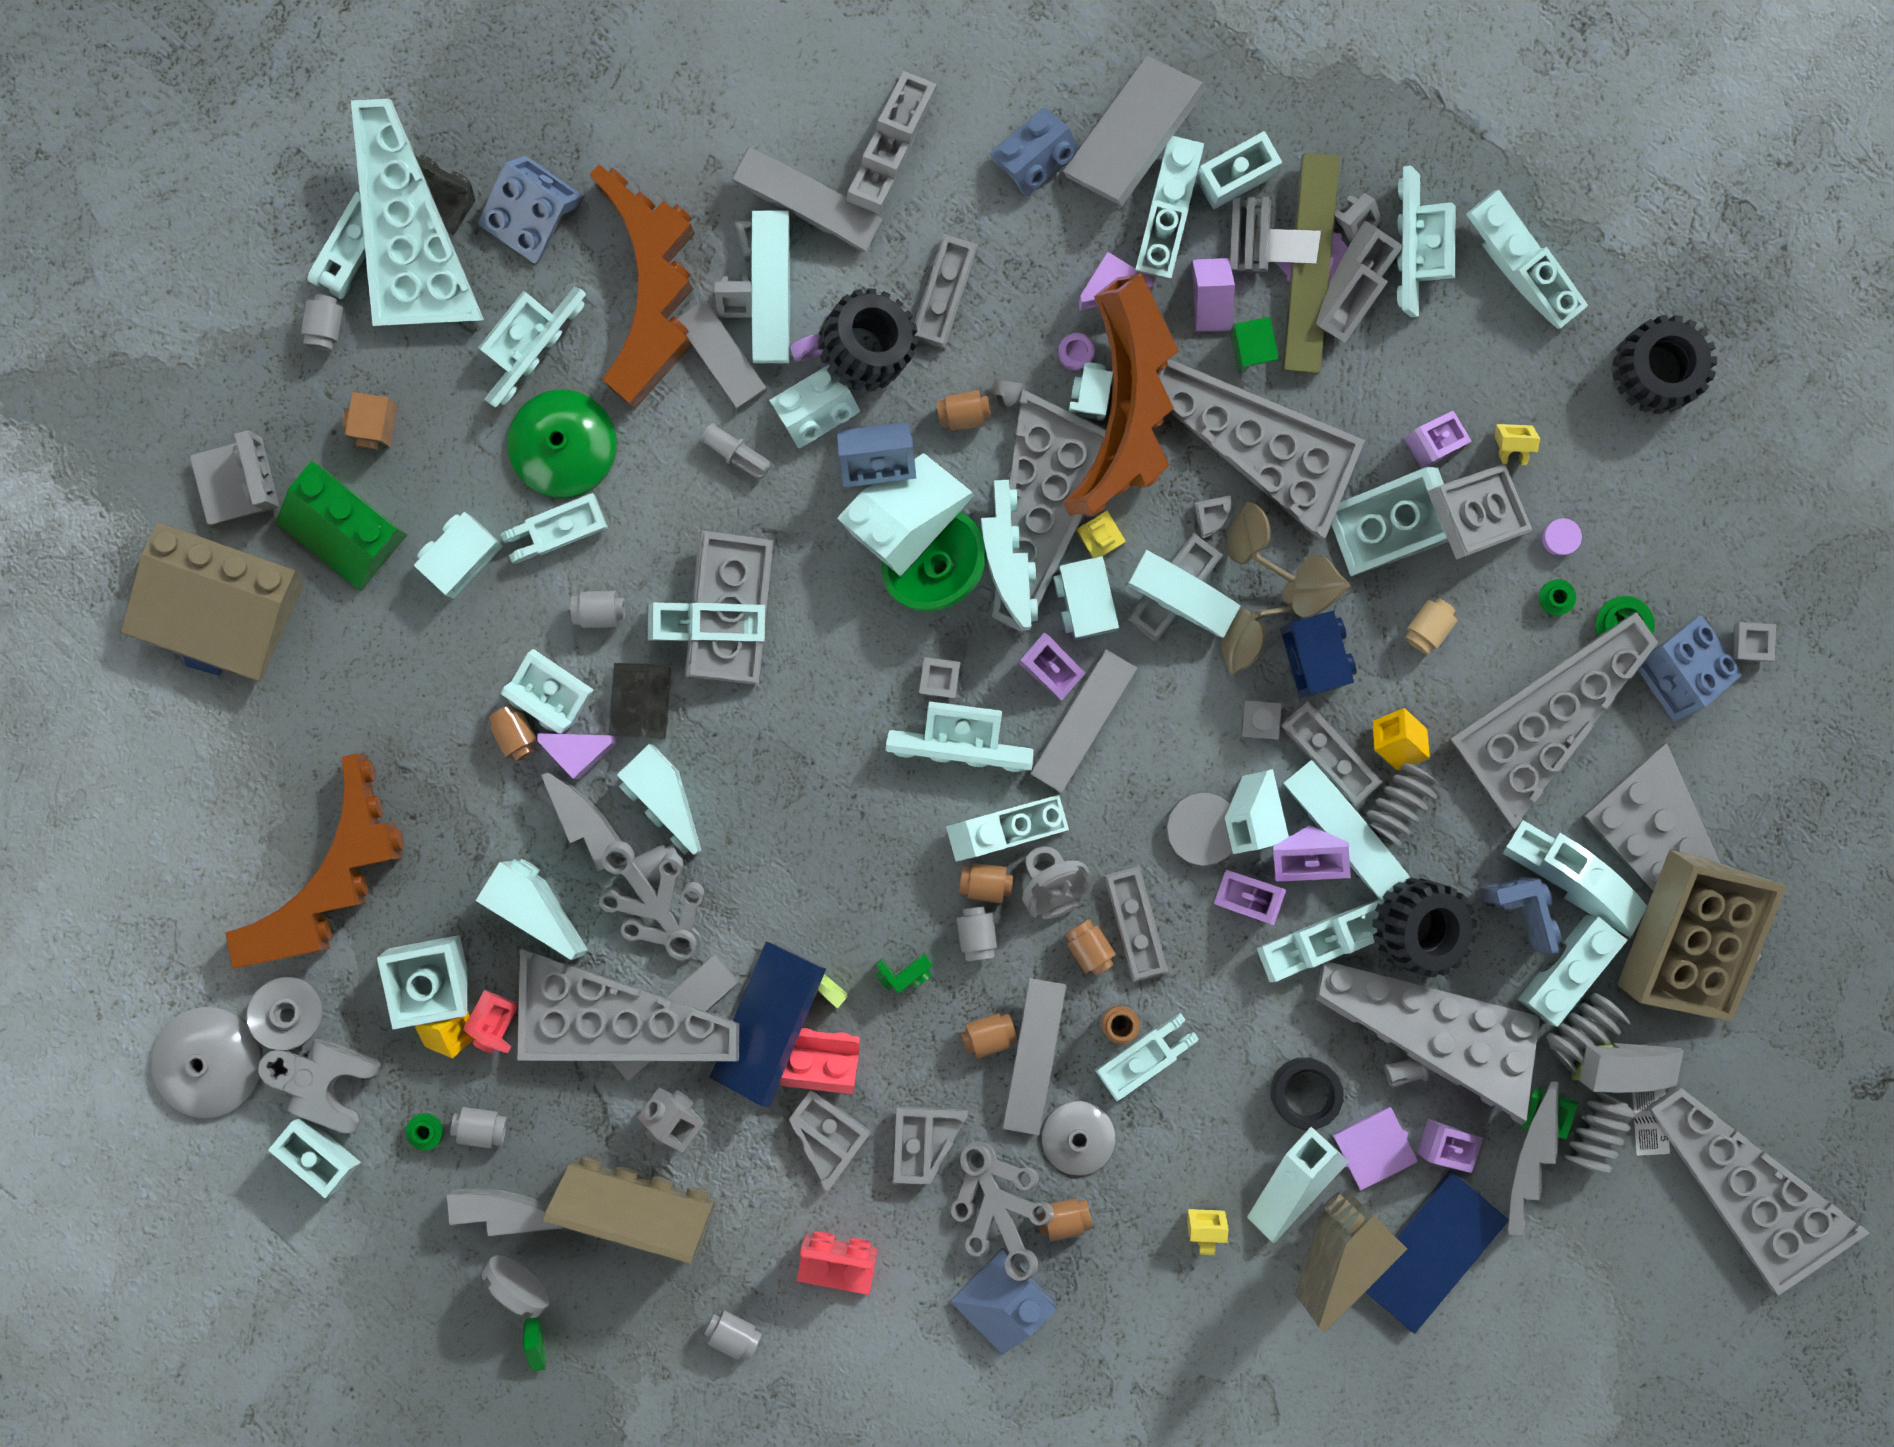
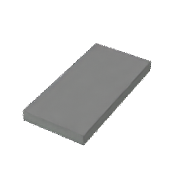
[1063,56,1206,206]
[685,530,774,685]

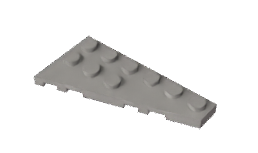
[1157,359,1365,542]
[517,949,739,1061]

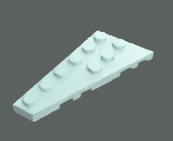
[351,99,484,326]

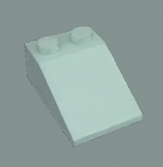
[837,453,975,576]
[1331,467,1449,576]
[476,859,588,960]

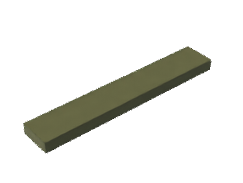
[1282,153,1340,375]

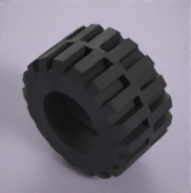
[818,288,918,391]
[1612,315,1717,414]
[1372,878,1477,977]

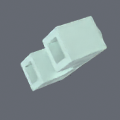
[1517,915,1627,1027]

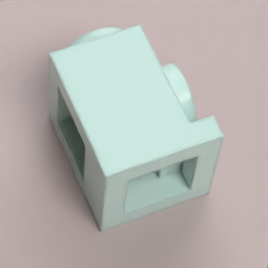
[1068,362,1113,422]

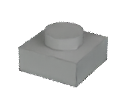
[1733,622,1776,662]
[919,657,960,699]
[1240,700,1281,740]

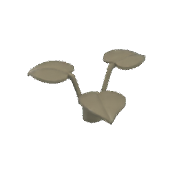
[1221,502,1351,676]

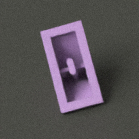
[1079,252,1153,311]
[1192,258,1235,333]
[1404,410,1472,469]
[1019,632,1085,700]
[537,734,617,780]
[1273,825,1351,882]
[1214,870,1286,925]
[1417,1118,1483,1173]

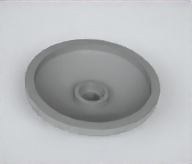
[151,1007,263,1118]

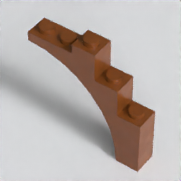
[589,164,695,410]
[1063,274,1178,516]
[225,754,404,969]

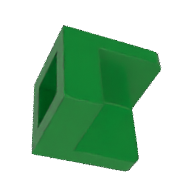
[1230,317,1278,373]

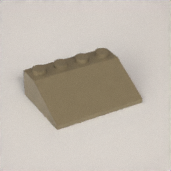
[121,522,304,682]
[1617,849,1786,1022]
[543,1156,716,1264]
[1295,1190,1407,1333]

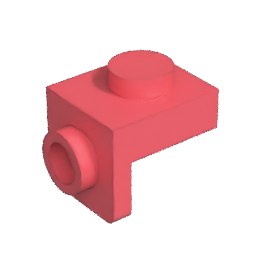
[463,990,519,1054]

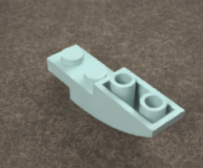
[1135,136,1204,281]
[1466,190,1588,329]
[981,480,1038,631]
[1502,821,1647,937]

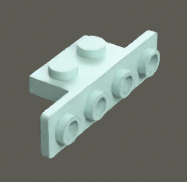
[1397,166,1456,317]
[478,287,586,407]
[886,701,1034,772]

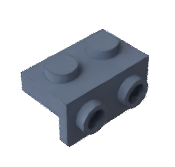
[990,107,1079,196]

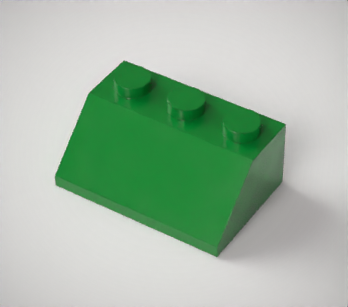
[276,460,407,591]

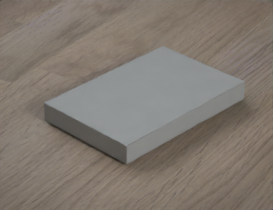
[1428,464,1533,560]

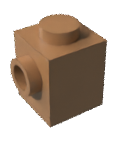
[342,392,398,451]

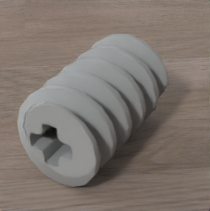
[1367,763,1440,847]
[1546,993,1630,1075]
[1564,1092,1636,1173]

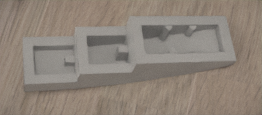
[846,71,937,214]
[731,147,882,252]
[1003,978,1066,1135]
[1508,1082,1559,1236]

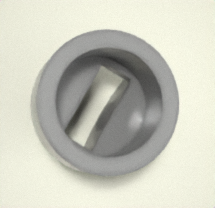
[993,379,1023,407]

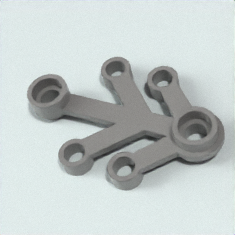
[599,841,705,960]
[951,1142,1054,1281]

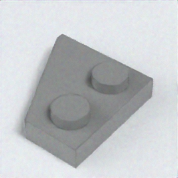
[789,1089,871,1191]
[893,1107,968,1185]

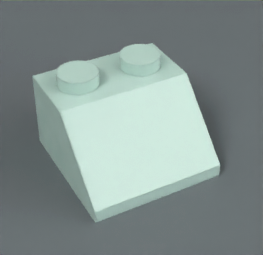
[377,935,468,1029]

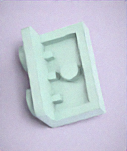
[769,364,860,448]
[500,649,594,734]

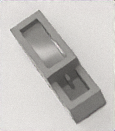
[1316,220,1403,343]
[541,772,626,871]
[1579,1043,1684,1093]
[447,1188,563,1236]

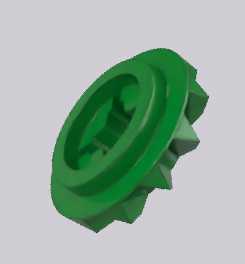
[1594,596,1655,636]

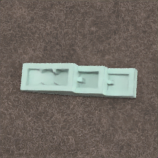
[752,210,791,363]
[1283,760,1410,902]
[1256,899,1385,982]

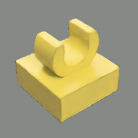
[1494,424,1540,465]
[1075,511,1126,558]
[1187,1209,1229,1255]

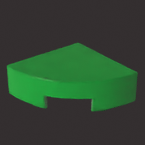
[523,1317,546,1372]

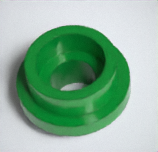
[1538,579,1576,616]
[406,1113,444,1151]

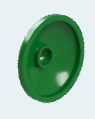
[507,389,617,498]
[881,512,987,612]

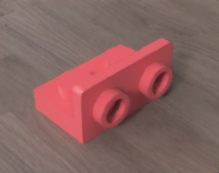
[780,1028,860,1094]

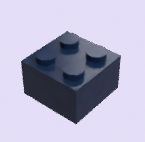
[1280,610,1357,699]

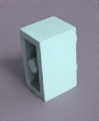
[1196,131,1282,210]
[414,512,503,599]
[1053,556,1119,640]
[268,1117,361,1198]

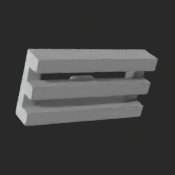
[1230,197,1271,273]

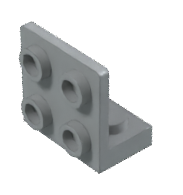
[190,430,280,525]

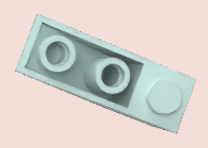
[617,744,702,855]
[946,795,1069,862]
[1247,1127,1349,1243]

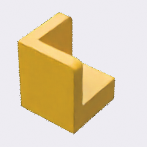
[1373,708,1430,770]
[414,1011,474,1058]

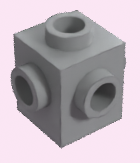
[637,1087,705,1153]

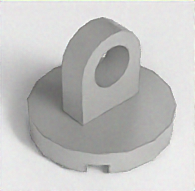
[1022,847,1094,919]

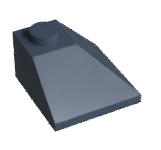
[950,1248,1056,1355]

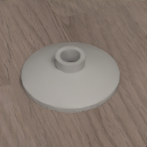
[247,977,323,1051]
[1042,1101,1115,1175]

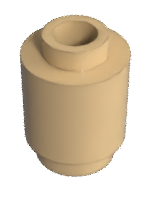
[1404,598,1458,655]

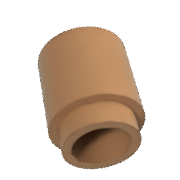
[937,390,991,432]
[488,705,538,761]
[959,863,1013,904]
[1064,919,1116,976]
[1100,1004,1140,1044]
[960,1013,1018,1059]
[1036,1198,1093,1242]

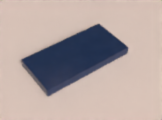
[709,941,826,1107]
[1366,1170,1509,1334]

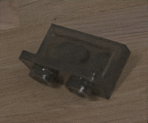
[415,155,476,235]
[609,663,671,740]

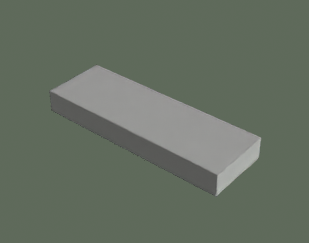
[914,234,978,350]
[676,299,767,410]
[1127,533,1223,642]
[1280,701,1382,807]
[1104,866,1169,982]

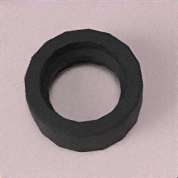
[1271,1057,1344,1130]

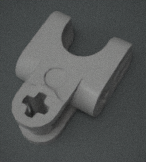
[258,1039,380,1133]

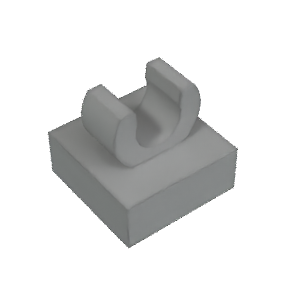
[1335,193,1383,242]
[714,276,752,318]

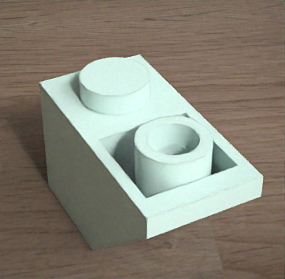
[1225,769,1289,854]

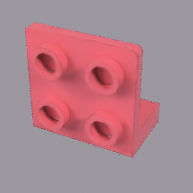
[797,1231,878,1295]

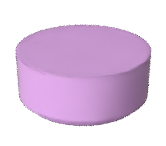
[1058,333,1095,371]
[789,334,824,362]
[1542,518,1582,556]

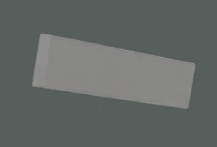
[1030,649,1137,793]
[611,954,740,1081]

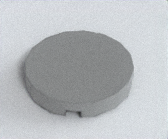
[1167,792,1232,866]
[481,1255,549,1318]

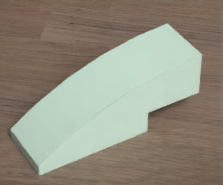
[1127,550,1240,638]
[648,602,765,642]

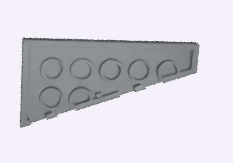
[992,389,1106,634]
[1449,612,1658,829]
[1582,743,1762,962]
[1316,961,1540,1125]
[1647,1087,1870,1296]

